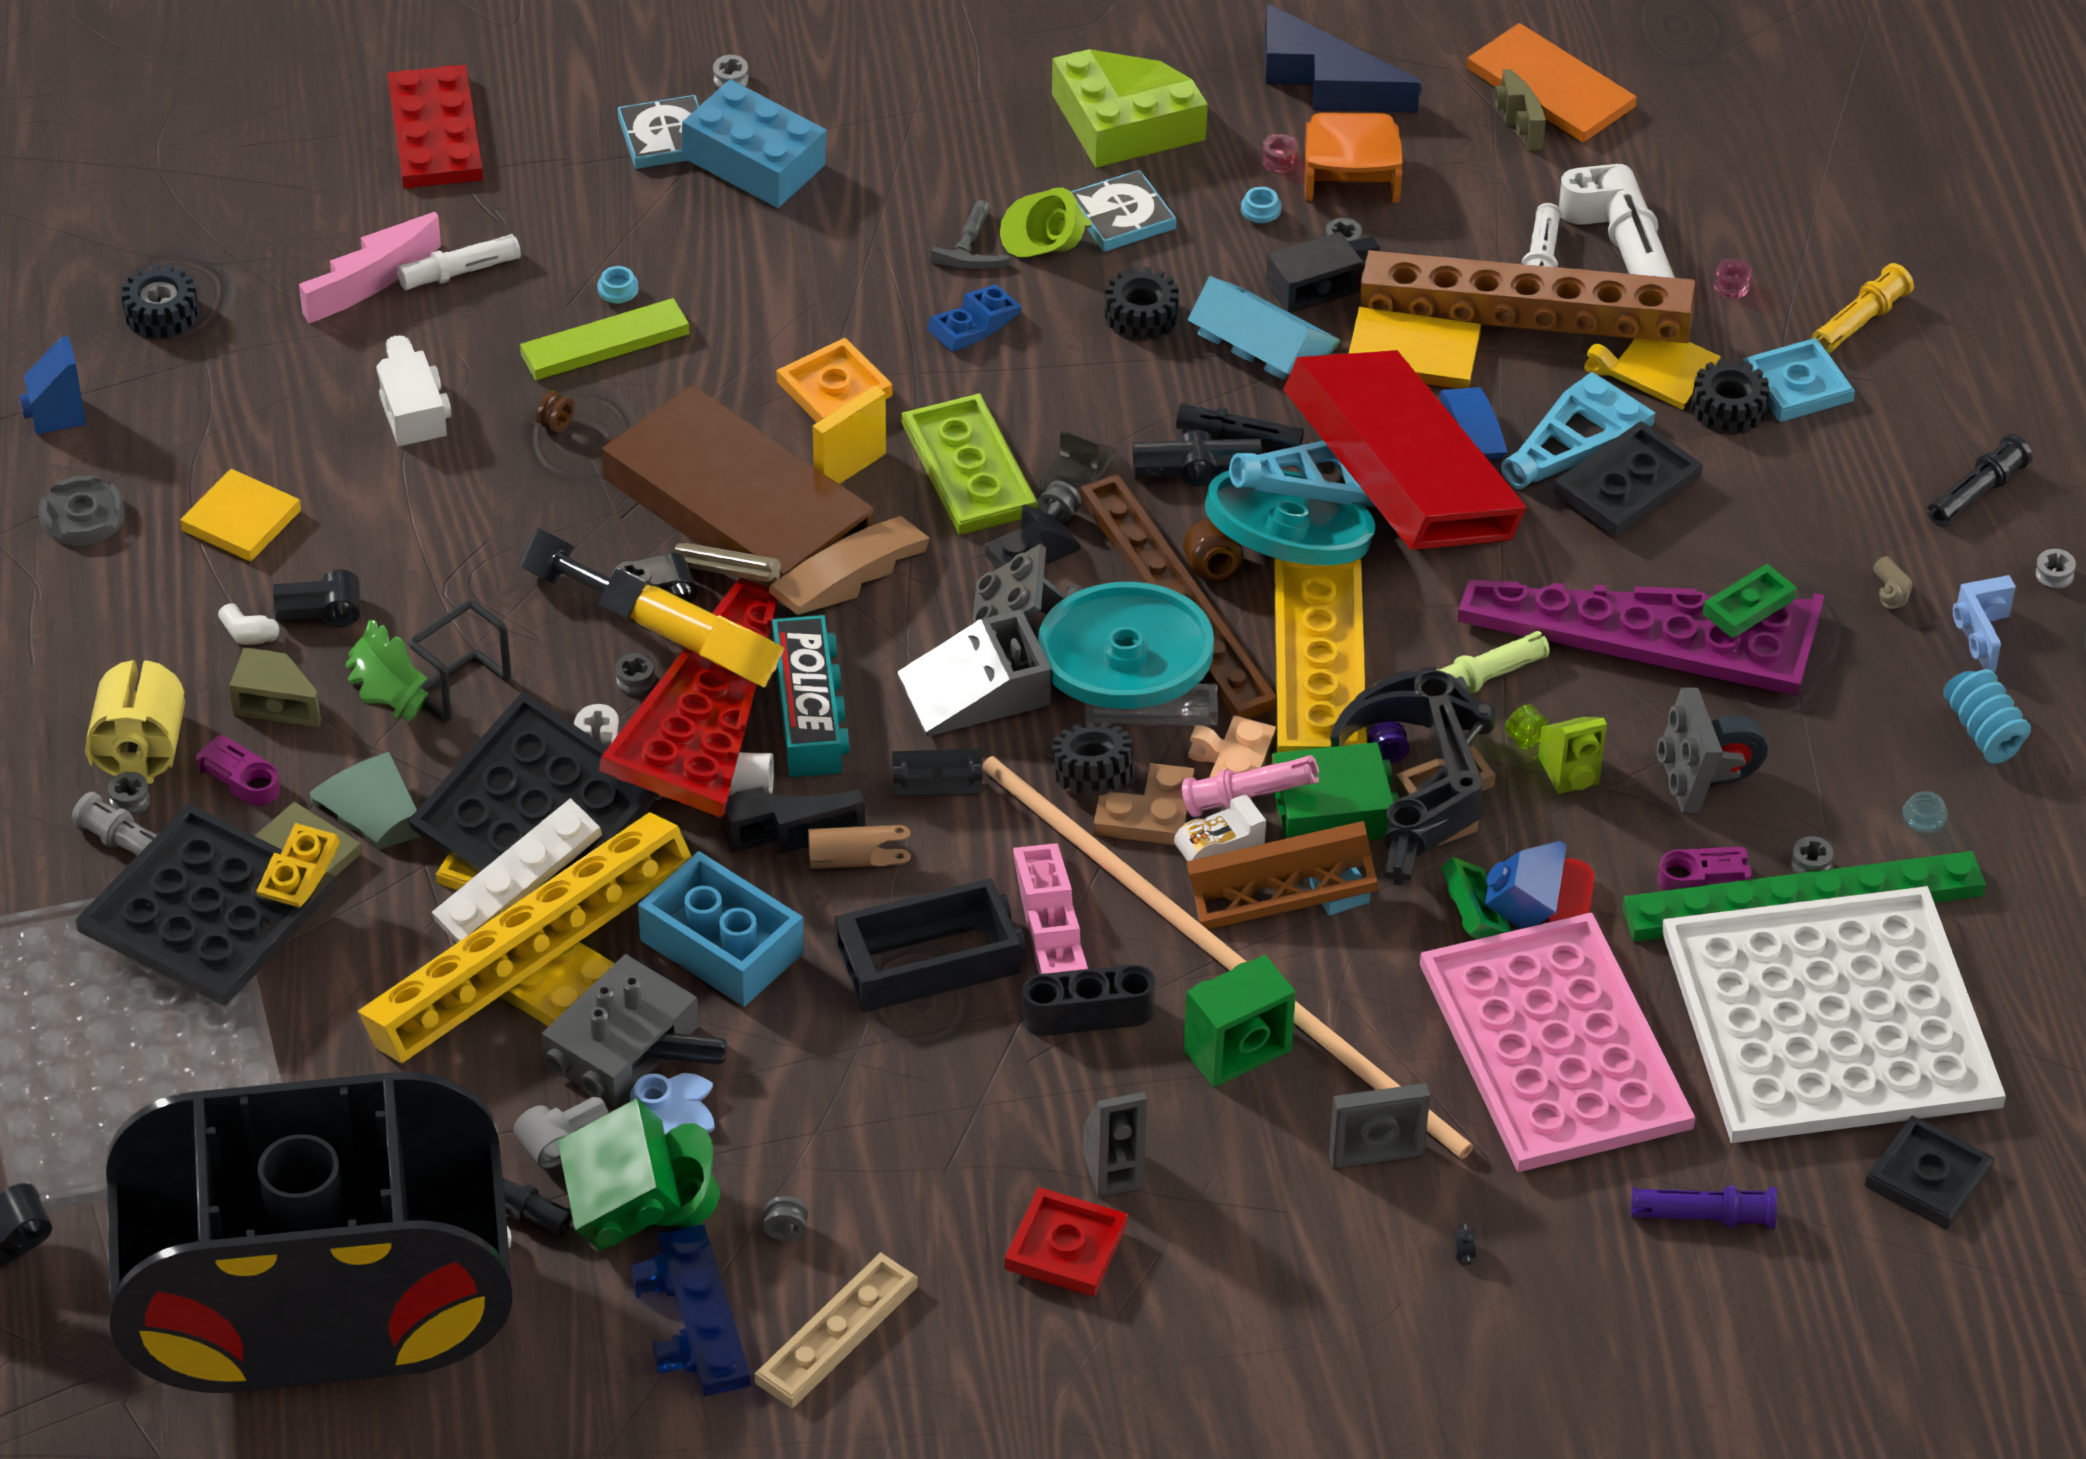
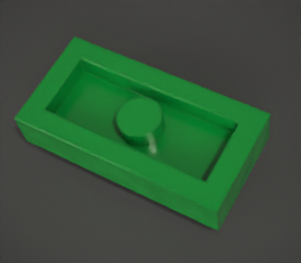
[1703,564,1797,639]
[1441,857,1511,940]

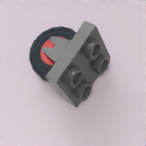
[1657,687,1768,814]

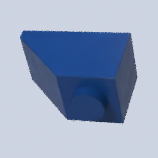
[19,336,86,434]
[1485,841,1567,929]

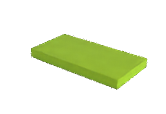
[902,393,1039,535]

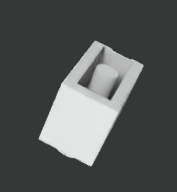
[376,335,452,447]

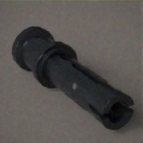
[1927,434,2033,527]

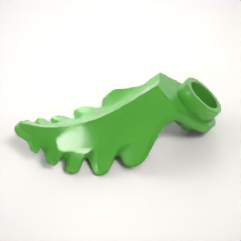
[346,620,429,723]

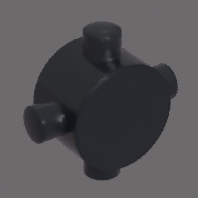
[1453,1224,1476,1265]

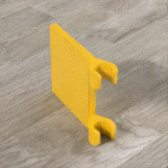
[1584,339,1721,410]

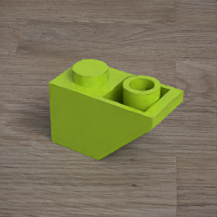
[1538,717,1607,794]

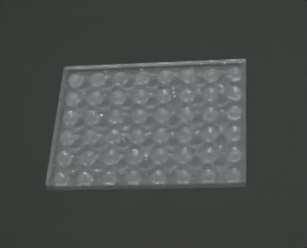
[0,897,281,1211]

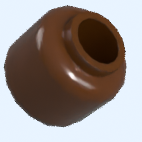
[1183,518,1244,582]

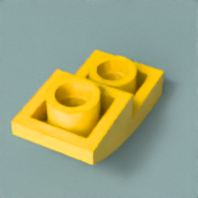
[256,823,340,907]

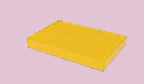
[1349,307,1481,389]

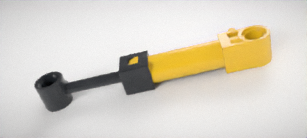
[517,527,785,688]

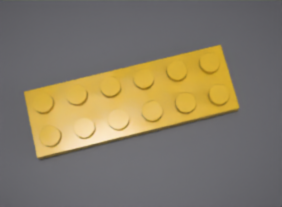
[1274,558,1367,753]

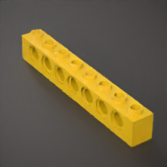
[358,812,691,1063]

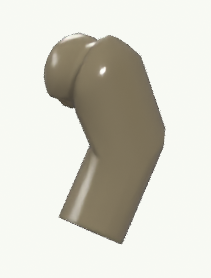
[1873,556,1913,610]

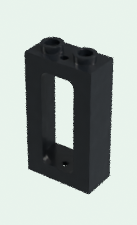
[835,878,1026,1013]

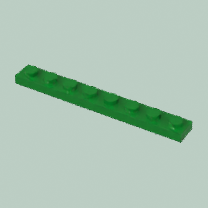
[1622,851,1986,942]

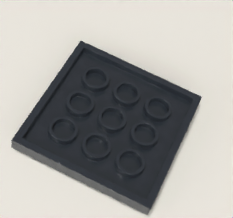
[408,691,659,886]
[75,803,336,1007]

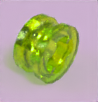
[1504,704,1549,749]

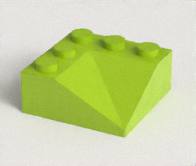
[1052,49,1208,168]

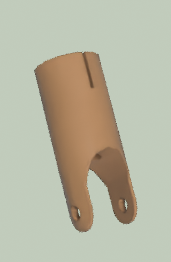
[808,825,911,869]

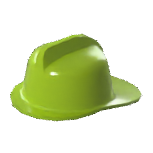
[1000,187,1091,258]

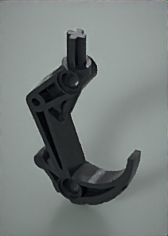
[1330,666,1496,885]

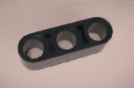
[1022,965,1156,1036]

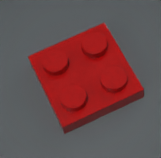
[1004,1187,1128,1297]

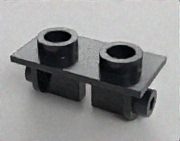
[892,748,983,796]

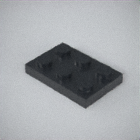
[1553,421,1703,537]

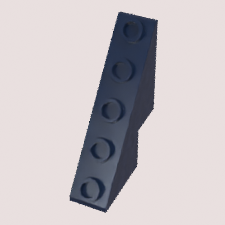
[1265,5,1423,113]

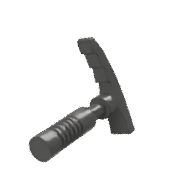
[931,200,1009,269]

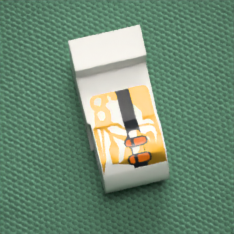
[1174,794,1266,861]

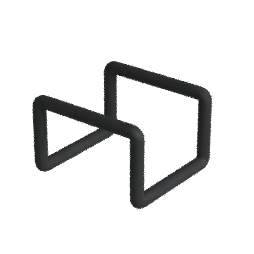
[408,600,511,721]

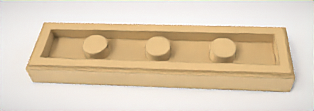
[755,1252,918,1409]

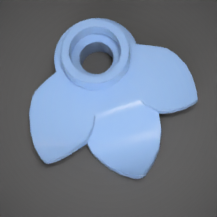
[630,1073,715,1134]

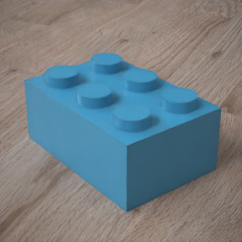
[682,79,827,208]
[638,851,804,1007]

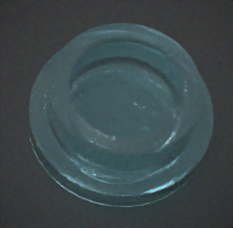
[1902,791,1948,833]

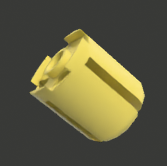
[85,660,185,784]

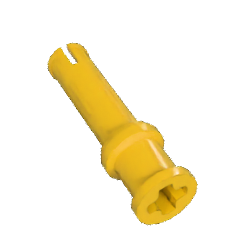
[1812,263,1914,354]

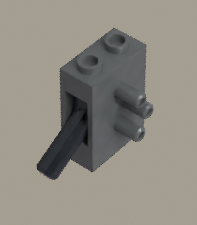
[541,954,727,1107]

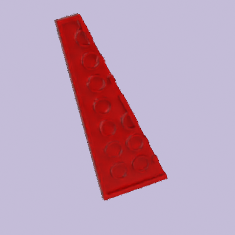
[599,577,778,818]

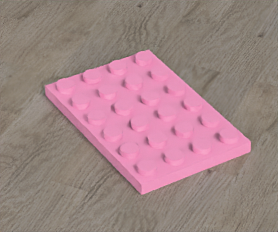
[1420,912,1695,1172]

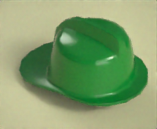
[655,1123,720,1233]

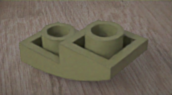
[1494,69,1546,151]

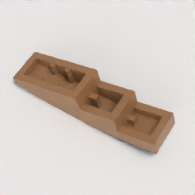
[769,516,930,615]

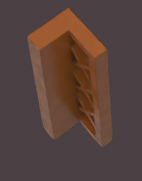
[1186,821,1379,930]

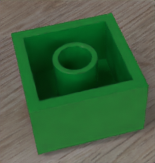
[1184,955,1296,1088]

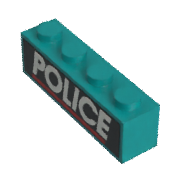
[772,615,850,777]

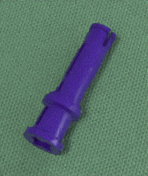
[1631,1185,1777,1230]

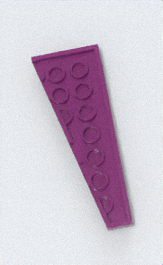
[1457,580,1825,696]

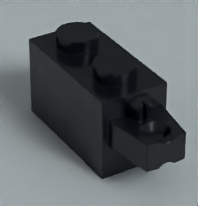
[1266,231,1380,313]

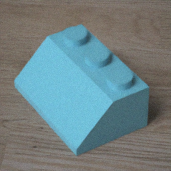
[1188,276,1341,380]

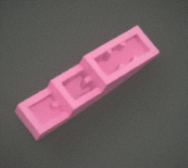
[299,212,441,324]
[1013,843,1088,974]

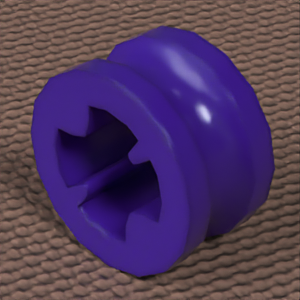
[1367,721,1410,764]

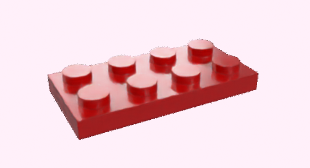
[387,64,483,189]

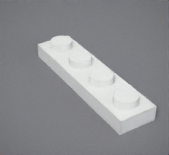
[432,798,602,943]

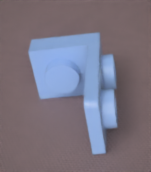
[1953,575,2016,672]

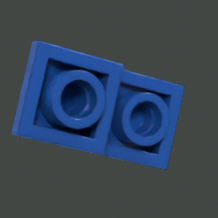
[927,284,1022,352]
[1439,387,1507,460]

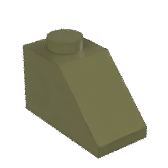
[229,648,321,728]

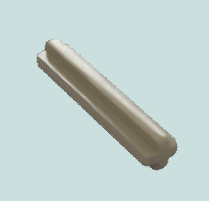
[674,543,781,582]

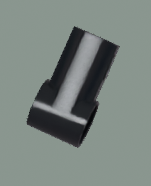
[273,569,360,627]

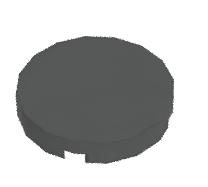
[39,476,125,546]

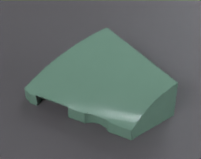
[310,752,421,850]

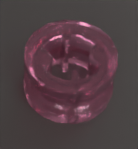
[1261,134,1298,172]
[1714,258,1753,298]

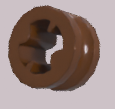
[536,391,575,433]

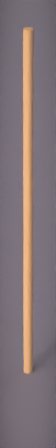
[982,756,1473,1159]

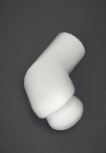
[218,603,280,645]

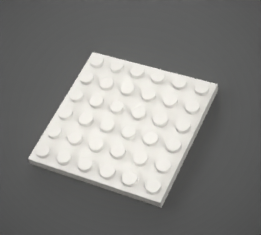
[1662,886,2006,1143]

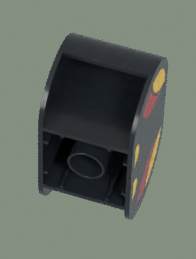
[106,1072,513,1393]

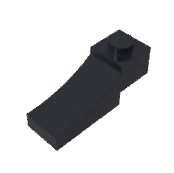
[721,787,866,854]

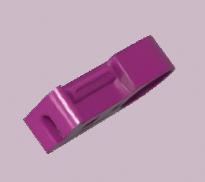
[196,735,281,806]
[1657,847,1751,891]

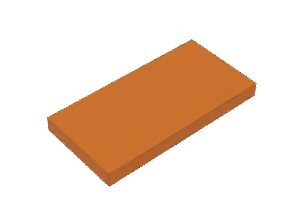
[1466,23,1637,143]

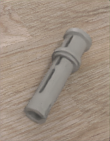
[71,792,157,856]

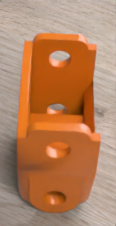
[1304,113,1402,202]

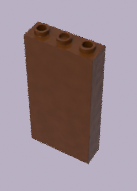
[601,385,874,603]

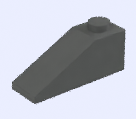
[1083,1092,1147,1197]

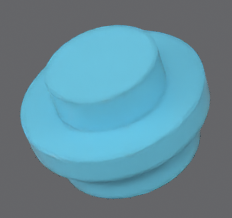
[1241,187,1281,224]
[597,266,639,304]

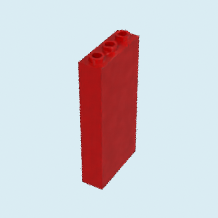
[1283,350,1527,550]

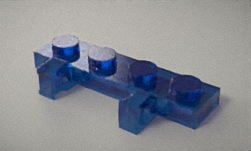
[631,1224,751,1397]

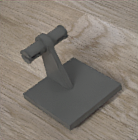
[972,544,1083,624]

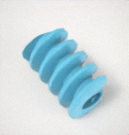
[1943,669,2031,765]

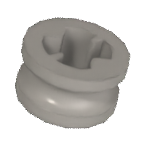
[713,55,749,88]
[2036,549,2076,589]

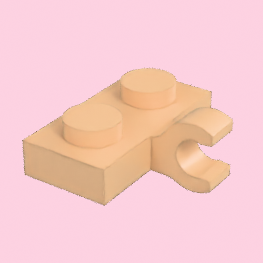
[1188,715,1276,800]

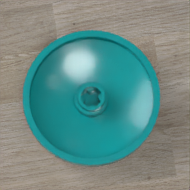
[1205,470,1375,565]
[1038,582,1214,709]

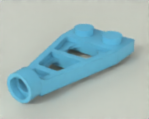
[1501,372,1655,489]
[1229,441,1376,507]

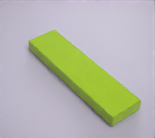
[520,298,690,380]

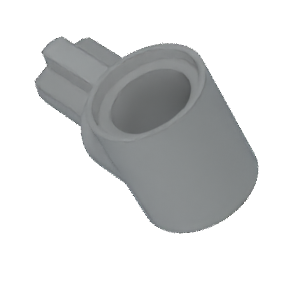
[513,1097,608,1169]

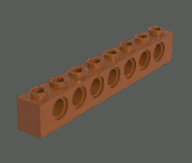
[1361,250,1696,344]

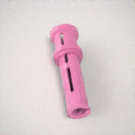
[1182,755,1319,817]

